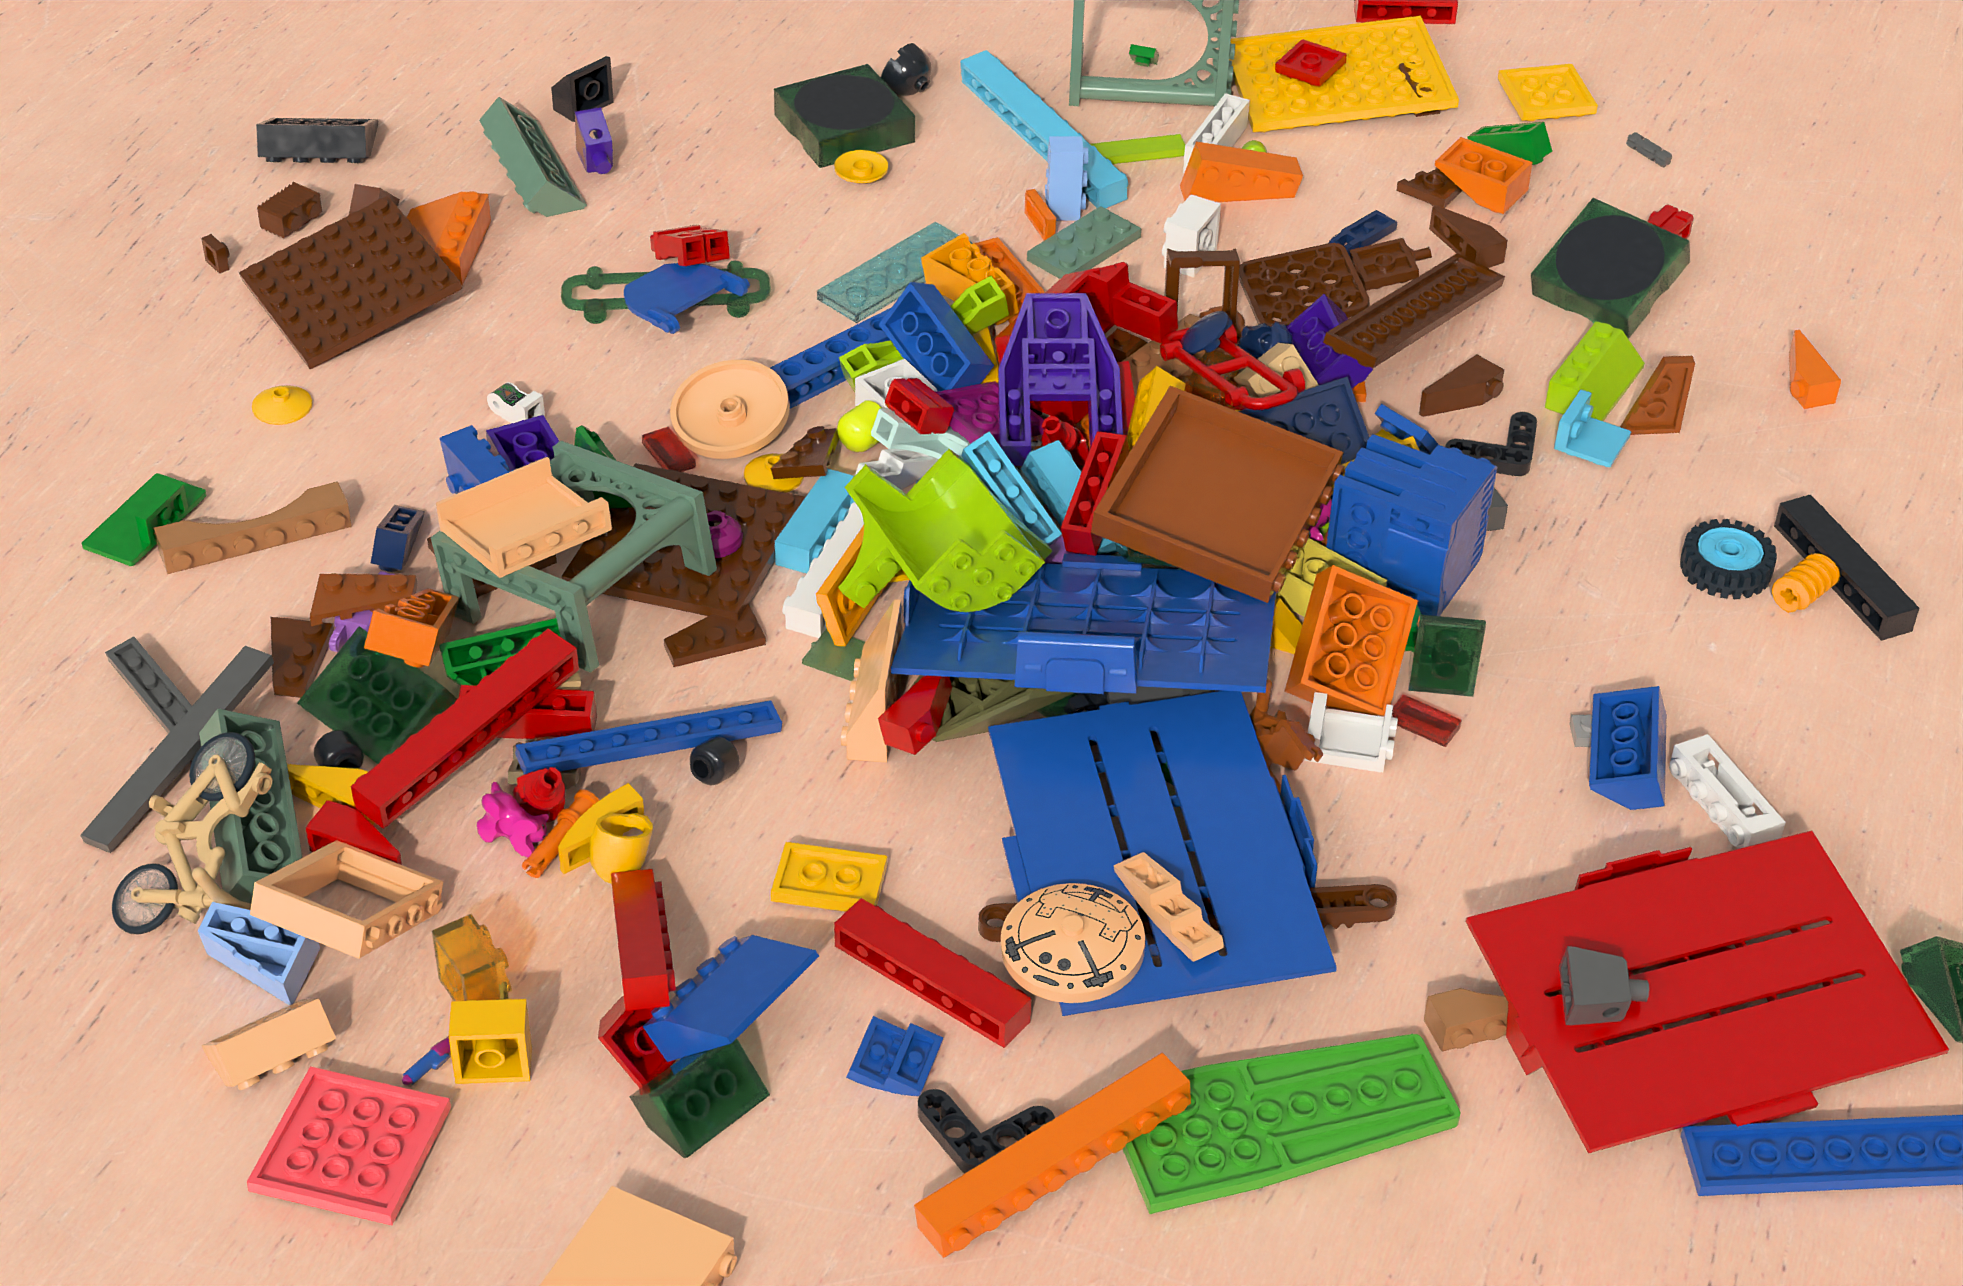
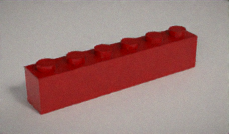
[611,869,676,1011]
[834,898,1032,1048]

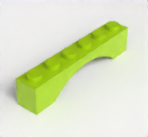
[838,276,1009,392]

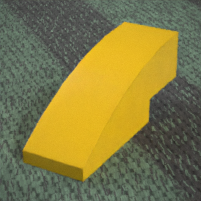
[558,783,644,874]

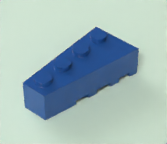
[439,425,514,494]

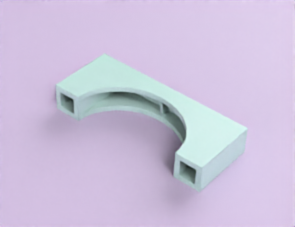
[871,408,1045,508]

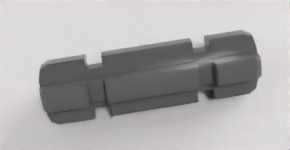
[1626,132,1672,167]

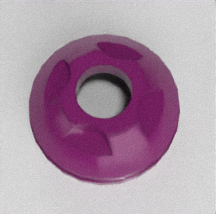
[707,510,743,558]

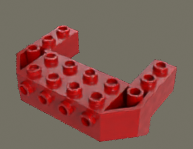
[995,262,1178,425]

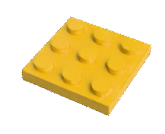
[1498,64,1598,121]

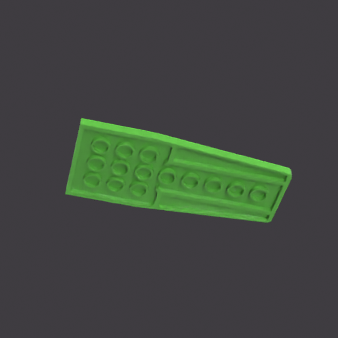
[1102,1034,1461,1214]

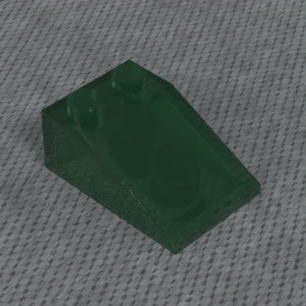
[1408,614,1486,697]
[1900,936,1963,1043]

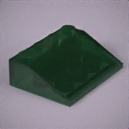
[297,626,457,764]

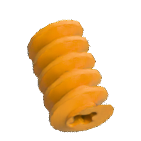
[1772,553,1840,613]

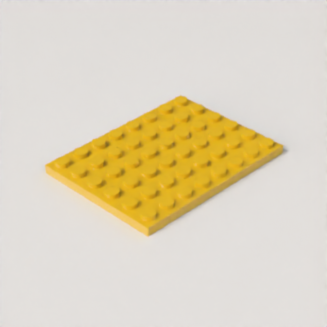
[1229,16,1459,132]

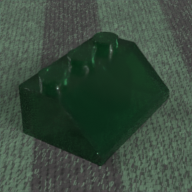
[629,1038,770,1158]

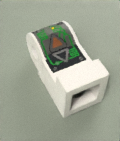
[487,382,545,423]

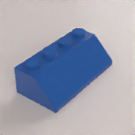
[879,282,994,392]
[1589,686,1667,810]

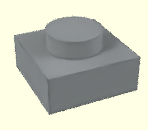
[1569,714,1592,747]

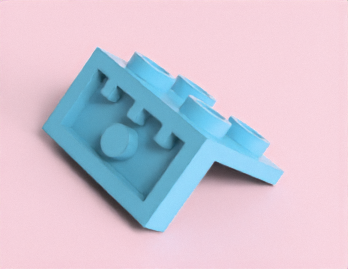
[1554,389,1631,467]

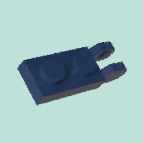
[1329,210,1398,256]

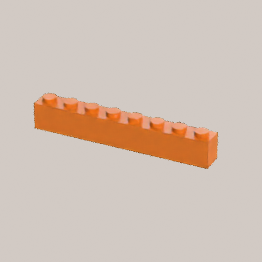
[914,1052,1191,1258]

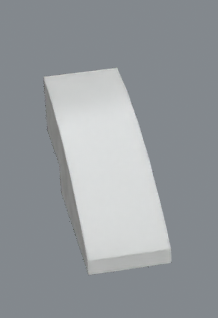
[855,449,939,490]

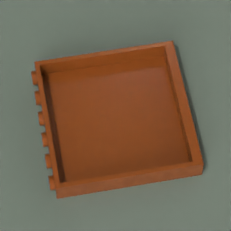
[1091,386,1345,603]

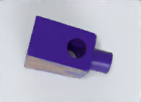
[575,107,613,174]

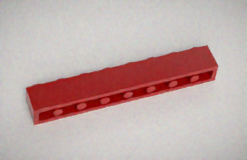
[351,629,579,829]

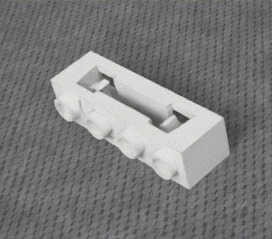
[1669,734,1786,849]

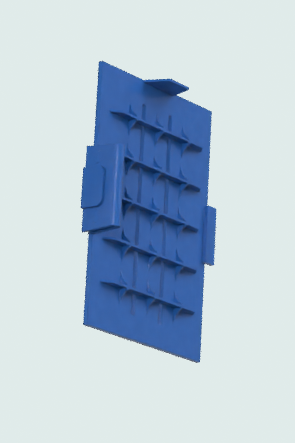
[891,553,1276,694]
[988,691,1337,1016]

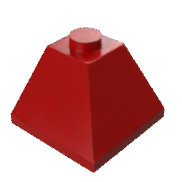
[598,996,675,1093]

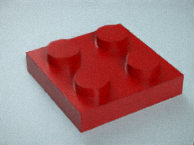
[1275,39,1347,87]

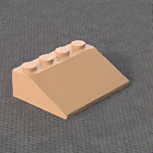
[841,599,902,763]

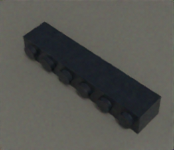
[1774,494,1920,641]

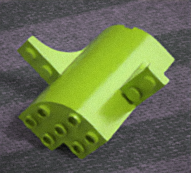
[838,449,1052,612]

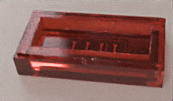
[642,426,696,472]
[1392,694,1462,747]

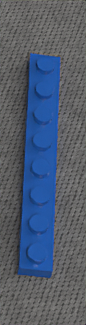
[515,700,782,775]

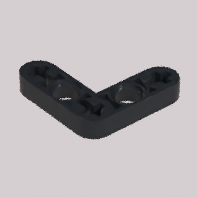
[1445,412,1537,476]
[918,1089,1055,1173]

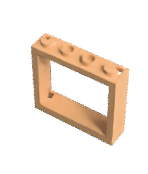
[250,840,443,959]

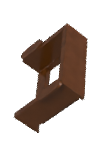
[1164,248,1240,328]

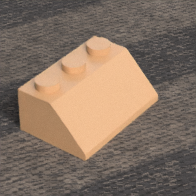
[201,998,336,1090]

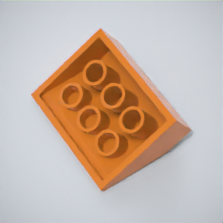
[406,191,491,286]
[1284,565,1418,717]

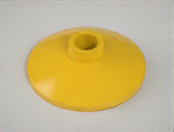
[834,150,888,183]
[252,385,312,425]
[744,453,804,493]

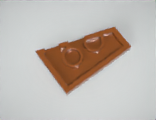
[1620,356,1695,435]
[310,573,417,626]

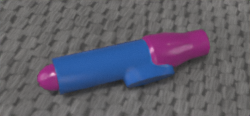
[402,1036,451,1085]

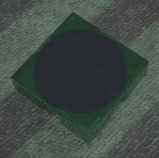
[774,64,915,168]
[1531,198,1690,339]

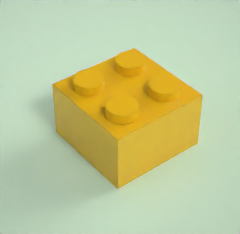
[448,999,532,1084]

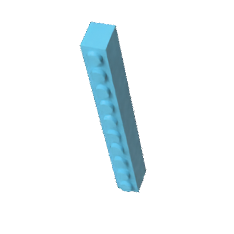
[960,50,1129,209]

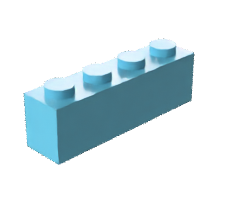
[961,432,1062,546]
[1021,440,1121,555]
[775,468,854,574]

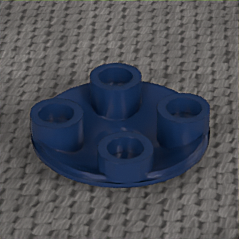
[1180,311,1232,355]

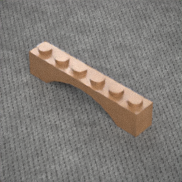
[154,481,352,574]
[1424,969,1640,1052]

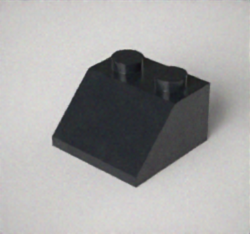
[551,56,614,122]

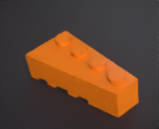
[1180,141,1303,202]
[364,588,459,667]

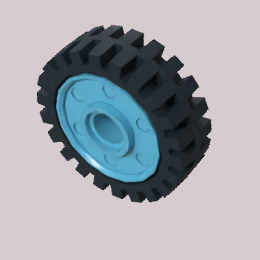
[1680,519,1777,599]

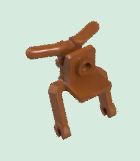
[1250,678,1323,794]

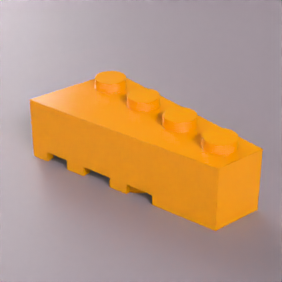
[921,233,1019,325]

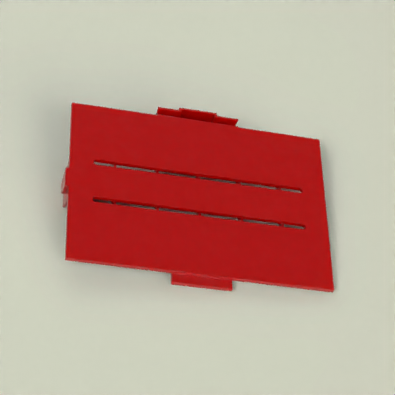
[1465,830,1949,1154]

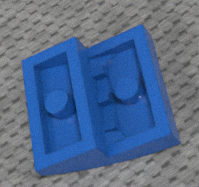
[846,1016,943,1096]

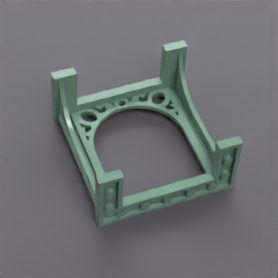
[1069,0,1239,107]
[430,441,717,673]

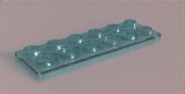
[817,222,973,323]

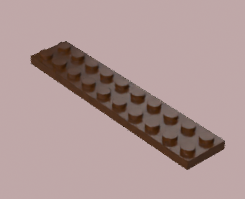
[1323,253,1505,368]

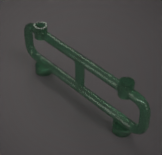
[561,260,771,324]

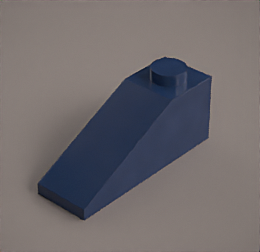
[370,505,425,572]

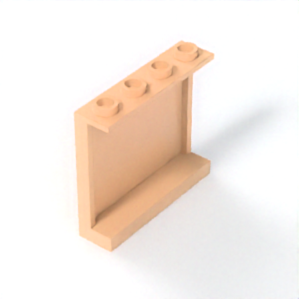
[436,457,612,578]
[539,1186,737,1286]

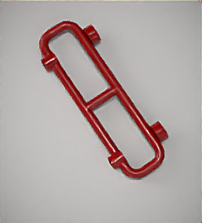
[1160,324,1305,410]

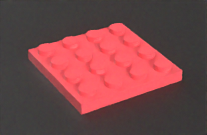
[247,1066,451,1225]

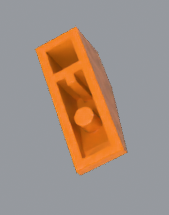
[1789,329,1841,409]

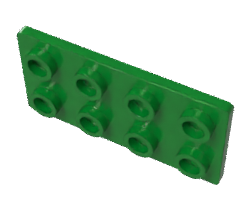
[81,473,207,566]

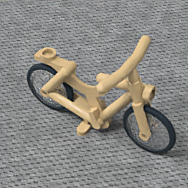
[112,732,272,934]

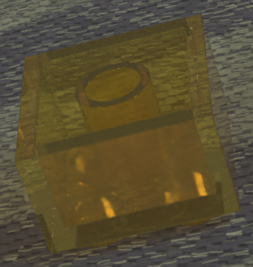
[432,914,512,1001]

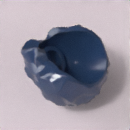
[1238,321,1292,359]

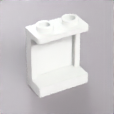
[1304,692,1398,773]

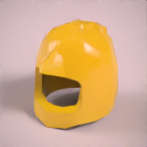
[589,813,653,884]

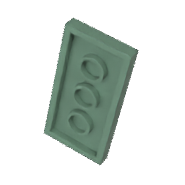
[1027,206,1141,279]

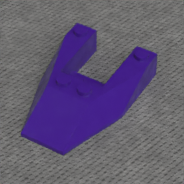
[998,293,1123,466]

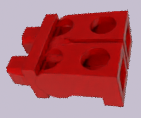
[650,225,730,266]

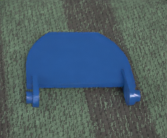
[624,263,750,334]

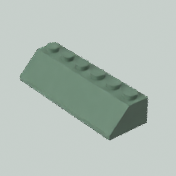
[479,97,587,217]
[199,709,303,904]

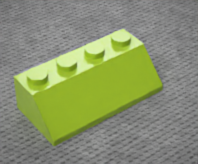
[1545,321,1645,421]

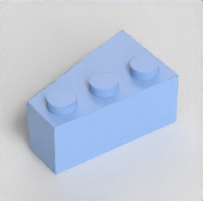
[1045,136,1088,221]
[198,902,320,1005]

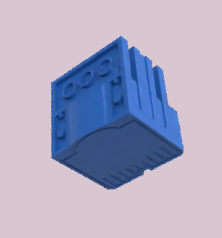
[1326,434,1497,621]

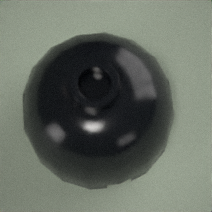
[881,43,932,96]

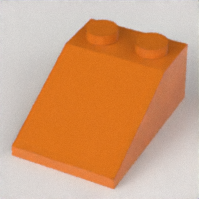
[1435,137,1532,214]

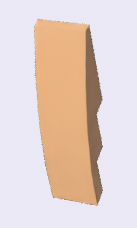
[1114,852,1224,962]

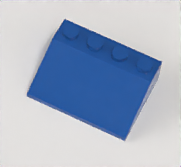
[643,935,819,1062]

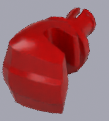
[1042,416,1089,466]
[512,767,565,823]

